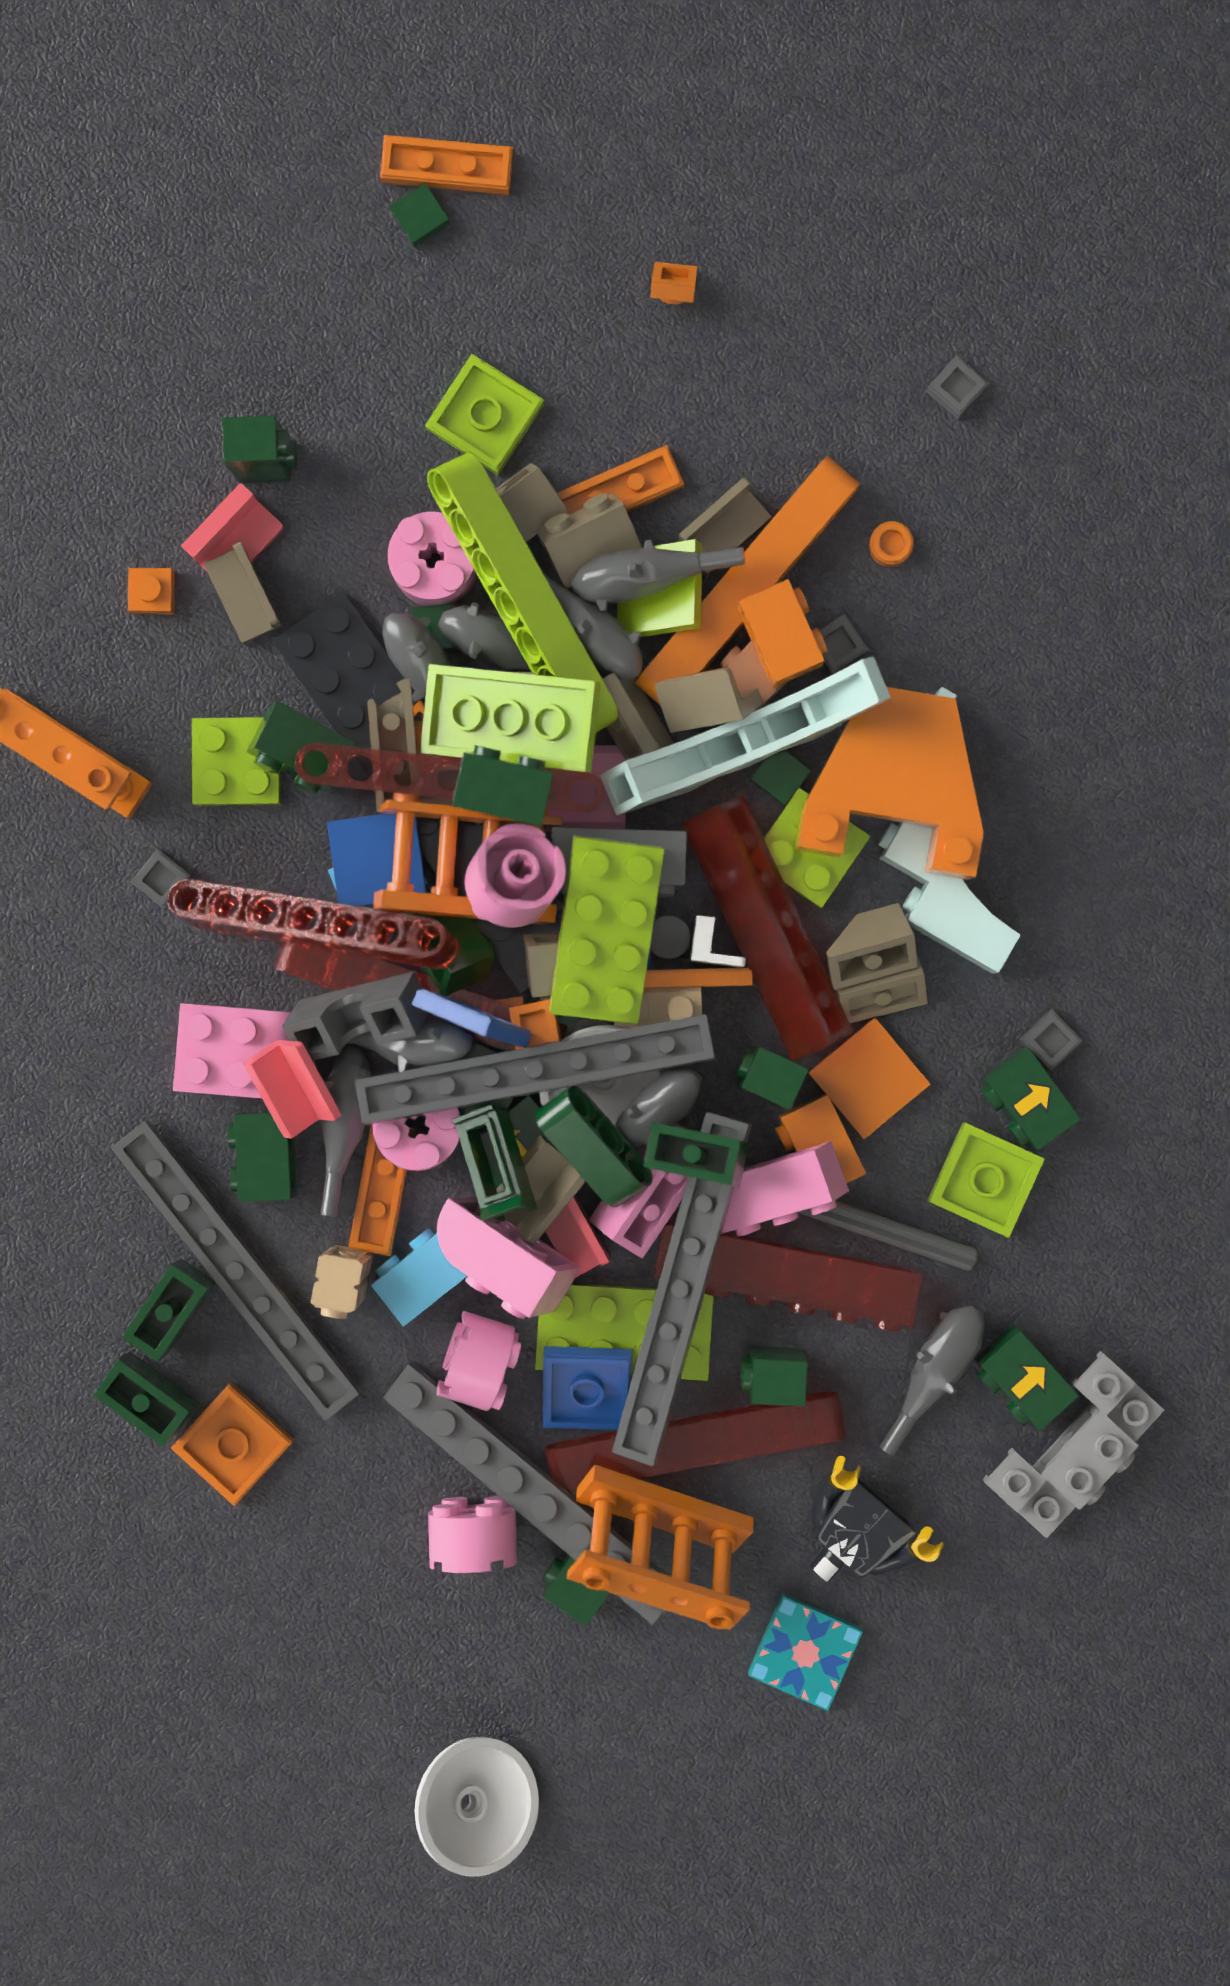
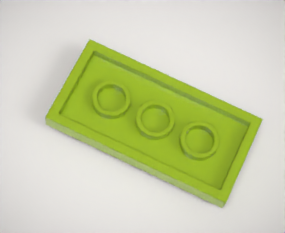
[420,664,601,772]
[549,835,664,1024]
[535,1283,714,1381]

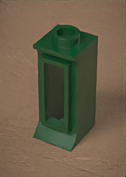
[452,1102,538,1224]

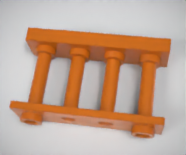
[0,688,154,819]
[373,793,563,925]
[567,1465,754,1631]

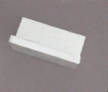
[689,915,746,968]

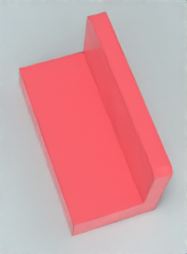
[181,483,284,571]
[243,1040,341,1139]
[545,1194,610,1278]

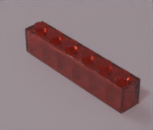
[682,795,854,1061]
[653,1222,922,1332]

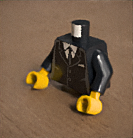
[810,1456,944,1582]

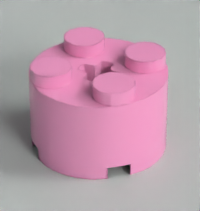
[388,512,478,607]
[465,824,566,927]
[373,1108,460,1171]
[437,1311,521,1411]
[428,1496,517,1573]

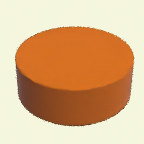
[869,521,914,567]

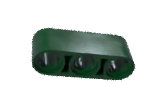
[536,1086,653,1207]

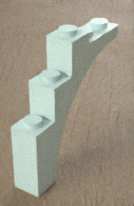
[600,656,891,816]
[879,687,1020,974]

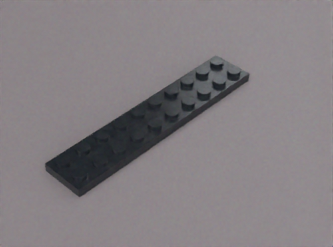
[272,591,564,994]

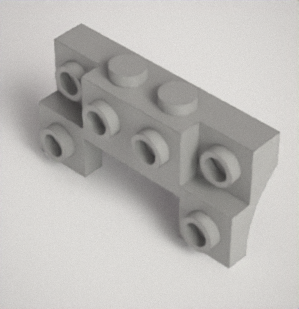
[982,1351,1164,1538]

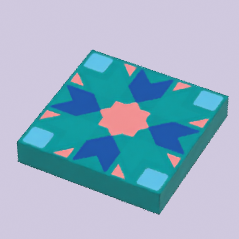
[748,1592,863,1711]

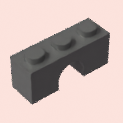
[282,971,429,1061]

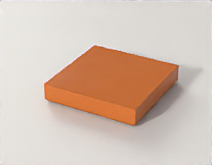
[807,1017,930,1139]
[171,1382,295,1506]

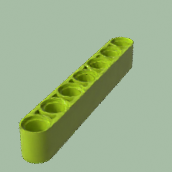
[427,453,618,732]

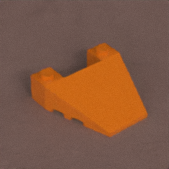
[795,687,984,880]

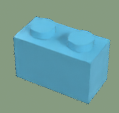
[371,1228,467,1327]

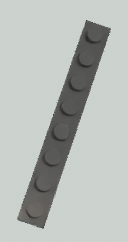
[355,1014,715,1125]
[612,1112,752,1466]
[111,1120,361,1421]
[383,1363,669,1625]

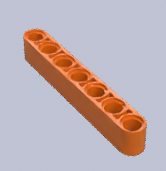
[635,456,861,706]

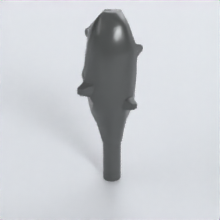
[572,540,745,612]
[541,570,642,680]
[438,602,602,678]
[382,612,453,702]
[347,1014,473,1072]
[320,1045,371,1217]
[584,1066,703,1184]
[880,1305,984,1456]

